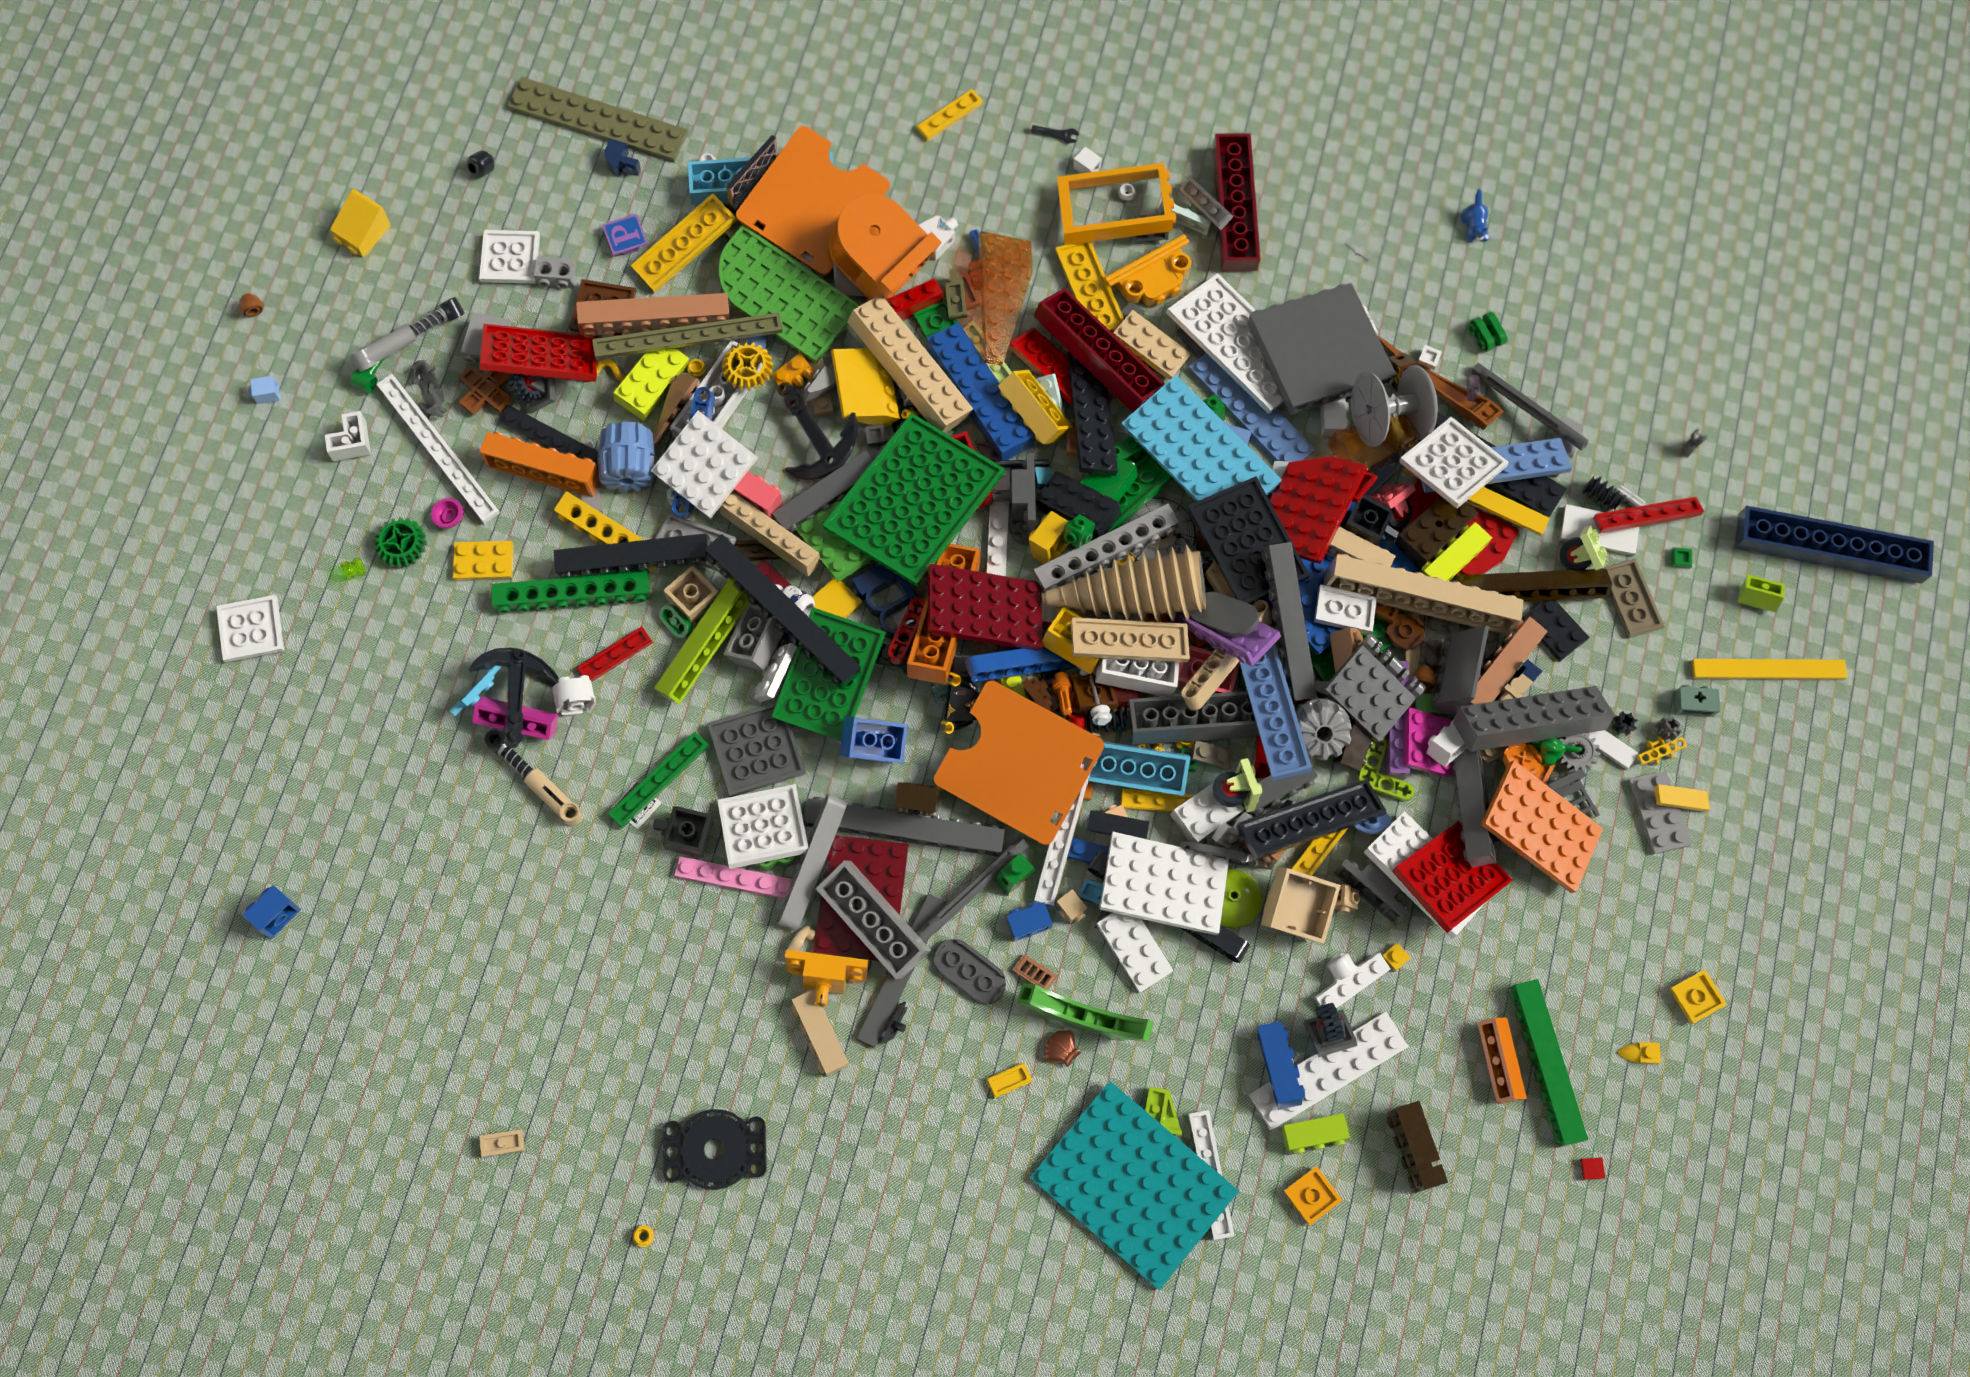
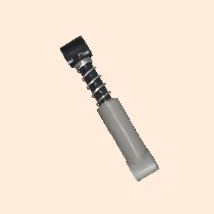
[351,297,465,372]

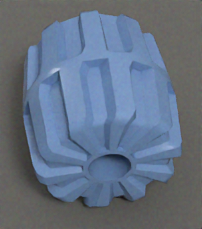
[597,421,655,493]

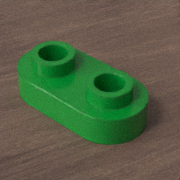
[659,604,692,638]

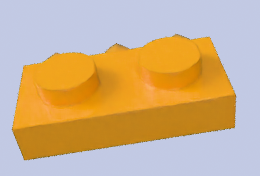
[771,352,814,391]

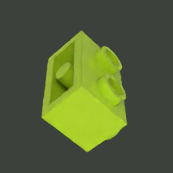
[1738,574,1786,613]

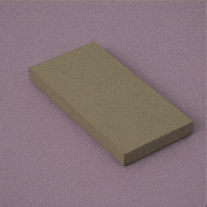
[1601,558,1665,639]

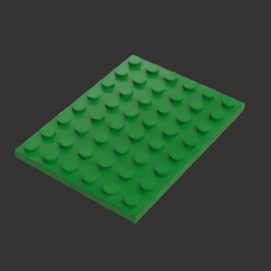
[822,413,1005,587]

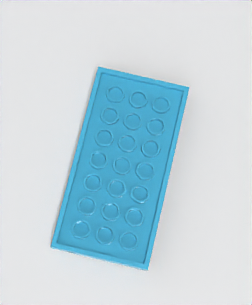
[1121,375,1282,502]

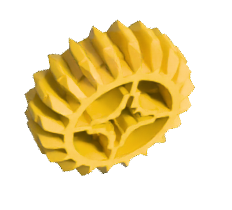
[722,341,773,392]

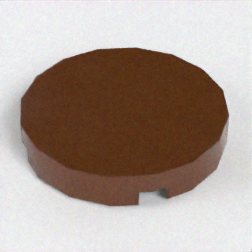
[1386,613,1425,651]

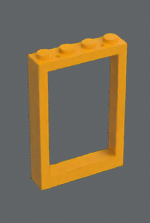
[1057,163,1176,245]

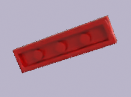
[576,626,653,682]

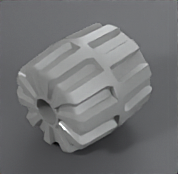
[1295,697,1352,760]

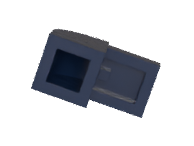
[605,139,641,177]

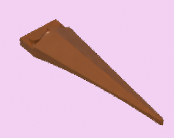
[1378,336,1504,431]

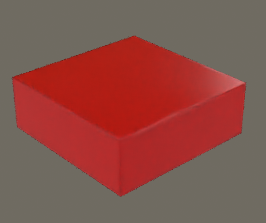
[1580,1157,1606,1180]

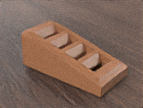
[1012,954,1057,990]

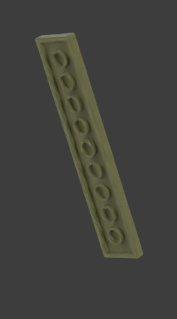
[507,77,688,162]

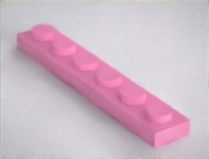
[675,856,792,899]

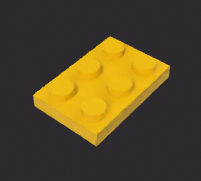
[453,541,513,581]

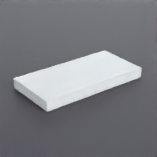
[1559,504,1639,556]

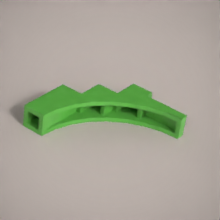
[1016,983,1154,1042]

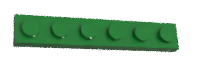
[608,731,709,829]

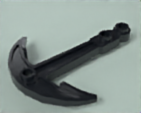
[778,382,858,479]
[468,647,559,748]

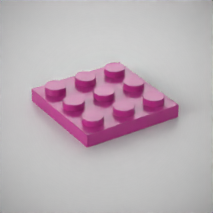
[1403,707,1453,778]

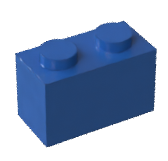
[1006,901,1053,942]

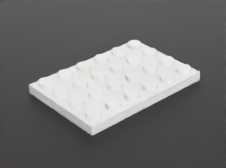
[1364,811,1484,939]
[1099,832,1229,936]

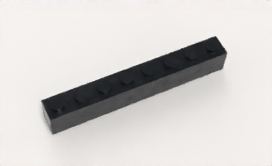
[553,533,711,578]

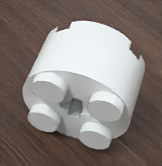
[552,675,596,716]

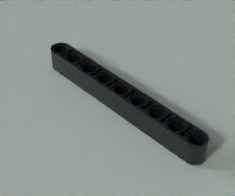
[1087,851,1250,963]

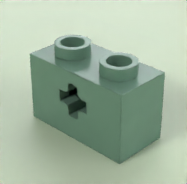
[1674,685,1720,717]

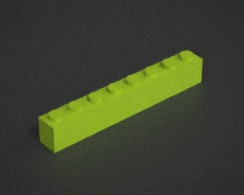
[654,579,750,705]

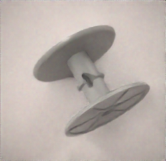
[1351,365,1438,447]

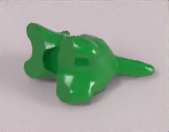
[1525,737,1582,766]

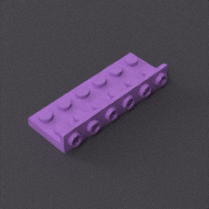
[1166,612,1281,666]

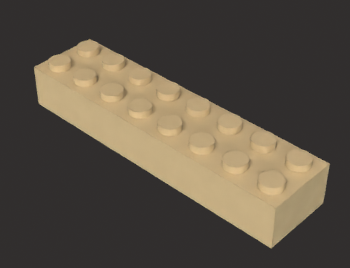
[847,295,973,433]

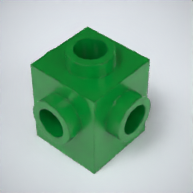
[1063,514,1095,549]

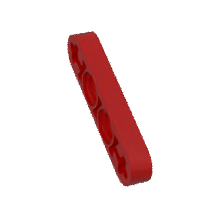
[888,598,925,664]

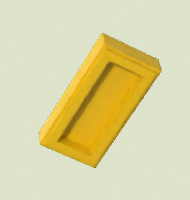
[986,1063,1032,1099]

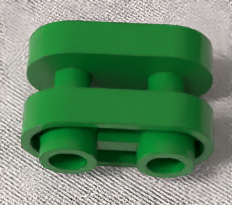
[1468,311,1508,352]

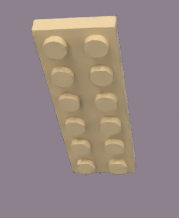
[1070,617,1190,662]

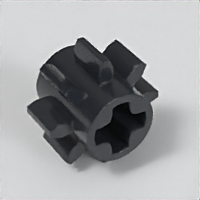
[1612,711,1638,736]

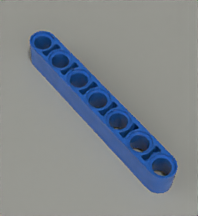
[672,387,715,519]
[964,646,1077,682]

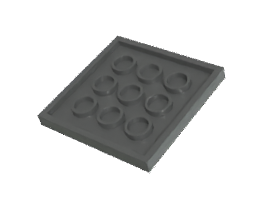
[707,702,806,797]

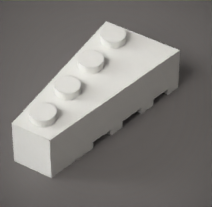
[1095,658,1179,697]

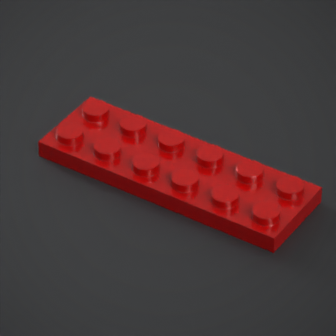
[1008,327,1113,406]

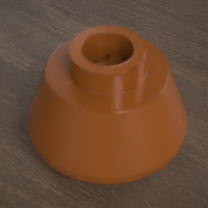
[238,293,264,317]
[1411,666,1436,690]

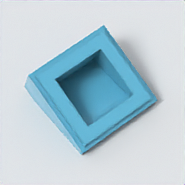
[1034,467,1053,489]

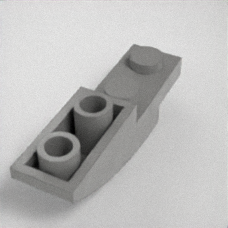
[802,344,856,401]

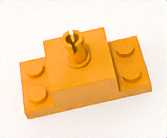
[785,950,868,1007]

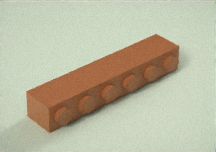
[1466,617,1548,706]

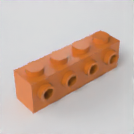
[1477,1018,1527,1104]

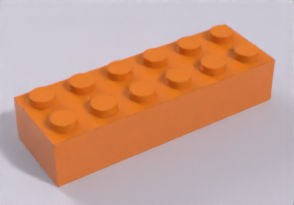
[479,432,600,497]

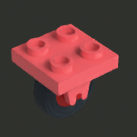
[1369,483,1416,529]

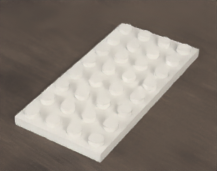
[1166,273,1284,414]

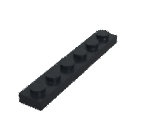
[499,405,598,468]

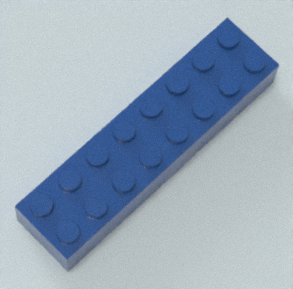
[926,322,1034,460]

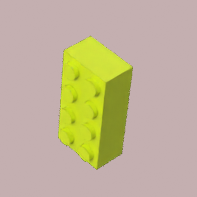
[614,348,689,422]

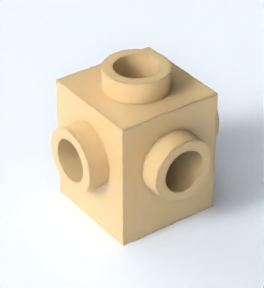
[1334,883,1360,914]

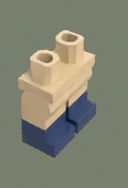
[1496,659,1543,701]

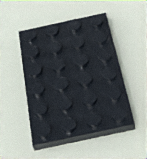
[1187,476,1310,604]

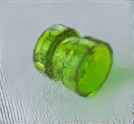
[341,557,366,581]

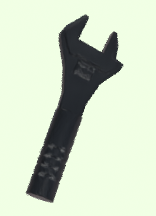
[1031,125,1079,145]

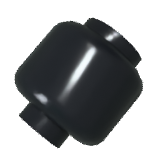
[467,150,495,177]

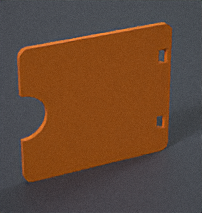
[736,126,890,276]
[934,681,1104,845]

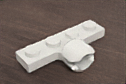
[1313,952,1390,1008]

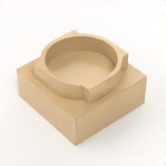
[1261,867,1341,944]

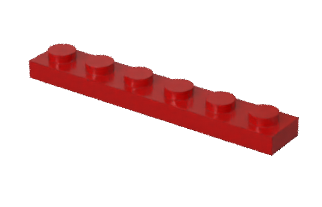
[1593,497,1704,533]

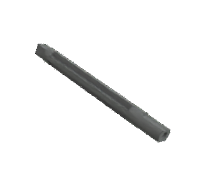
[1472,363,1589,451]
[916,837,1029,943]

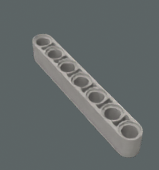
[776,794,847,931]

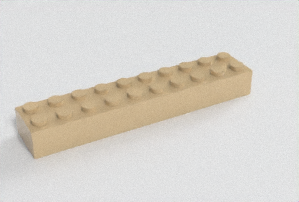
[1323,554,1523,635]

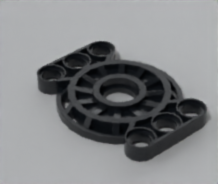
[663,1109,767,1190]

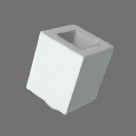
[1073,147,1102,173]

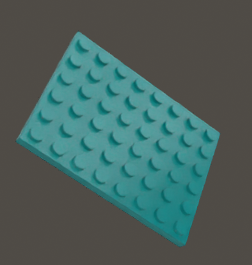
[1030,1081,1239,1290]

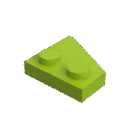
[1145,1086,1182,1136]

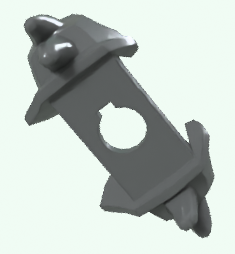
[412,360,447,418]

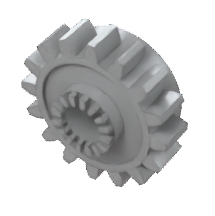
[1559,733,1600,771]

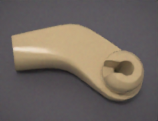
[784,926,816,956]

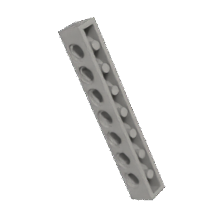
[1033,504,1179,593]

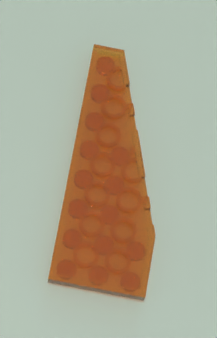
[978,231,1033,366]

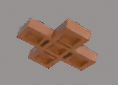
[458,365,513,416]

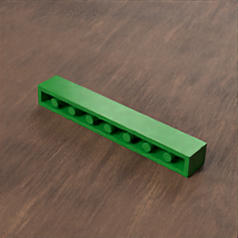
[1509,979,1588,1147]

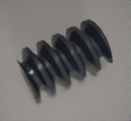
[1582,475,1626,512]
[1086,707,1127,733]

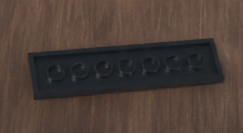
[1066,351,1118,476]
[1236,779,1387,861]

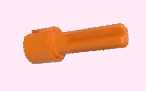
[1051,672,1072,716]

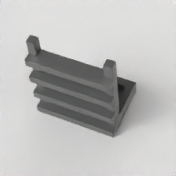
[1547,769,1600,817]

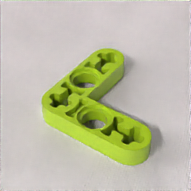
[1357,737,1414,802]

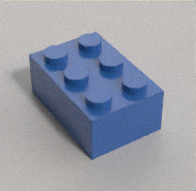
[840,716,908,763]

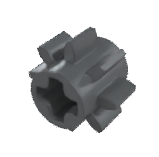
[1655,716,1682,741]

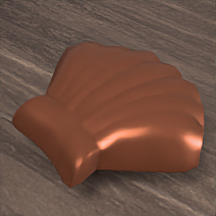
[1044,1030,1081,1067]

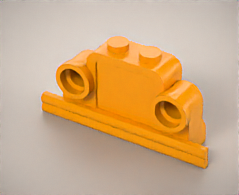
[1104,234,1191,307]

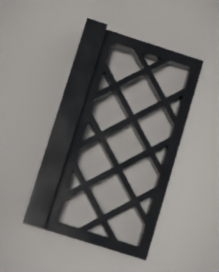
[724,135,778,213]

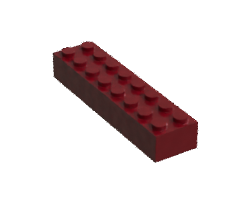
[1212,133,1261,271]
[1033,287,1165,413]

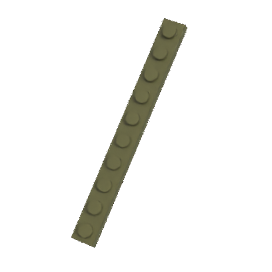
[592,313,783,360]

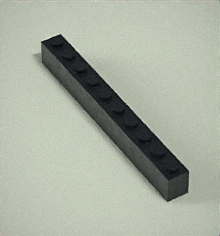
[705,534,861,688]

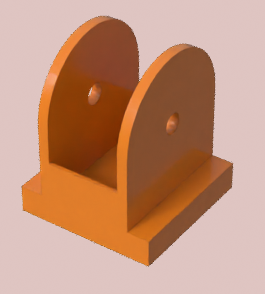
[829,194,942,302]

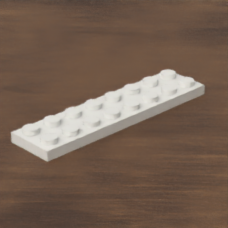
[1249,1012,1408,1131]

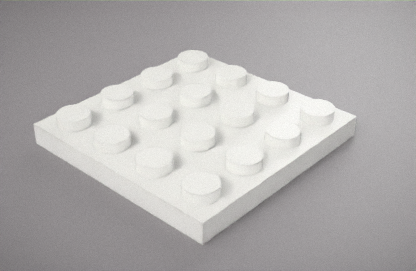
[651,411,758,518]
[1400,417,1509,508]
[717,784,809,869]

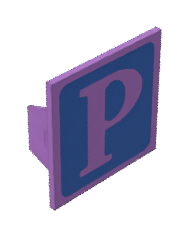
[602,214,648,256]

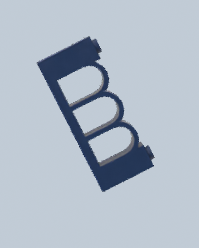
[851,565,921,679]

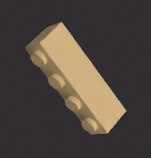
[1326,527,1395,567]
[790,989,849,1077]

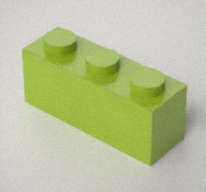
[1281,1113,1350,1155]

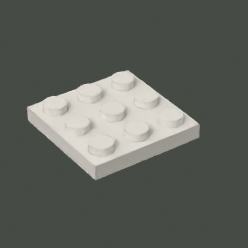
[479,230,540,284]
[216,595,284,663]

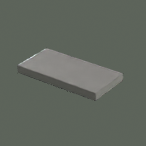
[655,513,736,572]

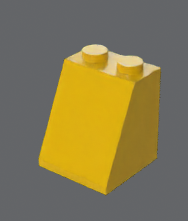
[330,188,391,257]

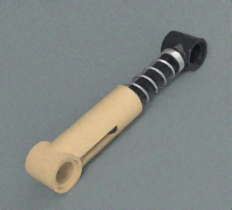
[484,729,583,826]

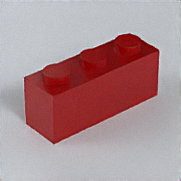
[886,278,943,321]

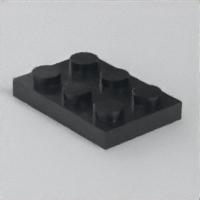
[1522,600,1590,662]

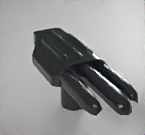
[879,1001,907,1044]

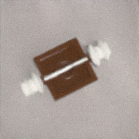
[1071,665,1118,726]

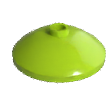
[1220,869,1262,929]

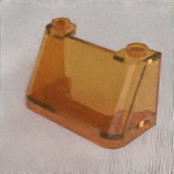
[1327,414,1420,472]

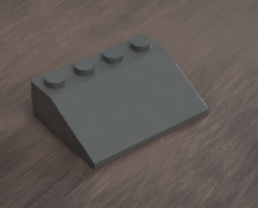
[1431,626,1489,716]

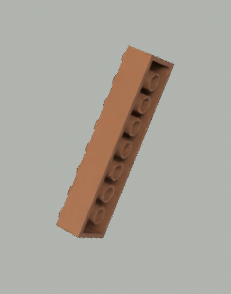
[576,293,729,338]

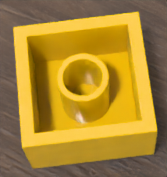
[1029,511,1070,564]

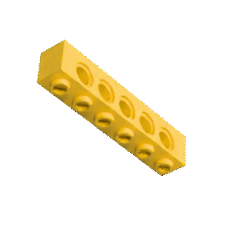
[554,491,656,573]

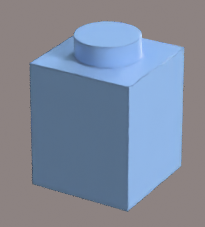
[248,376,280,404]

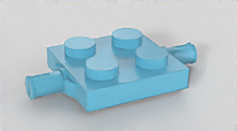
[449,665,502,717]

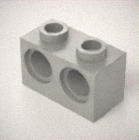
[534,256,576,289]

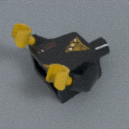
[941,672,981,734]

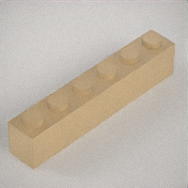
[719,491,820,577]

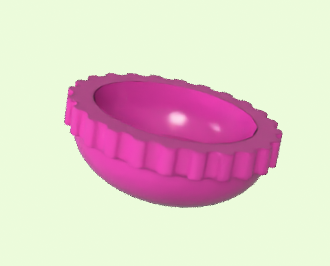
[431,498,464,529]

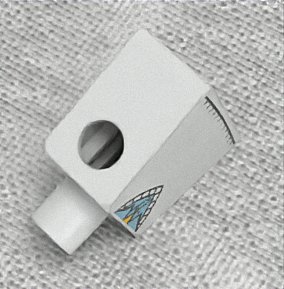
[919,215,958,260]

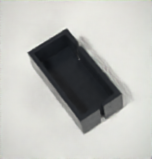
[1035,471,1121,539]

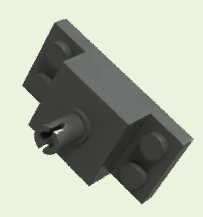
[993,453,1036,538]
[1334,859,1409,926]

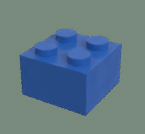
[243,885,301,939]

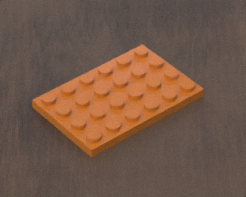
[1481,760,1603,893]

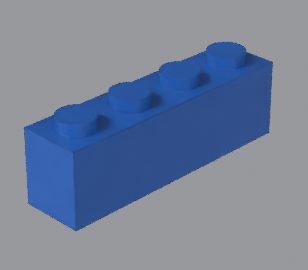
[1257,1021,1305,1110]

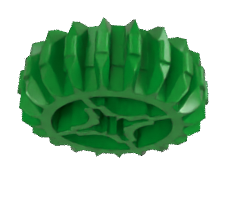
[373,517,427,568]

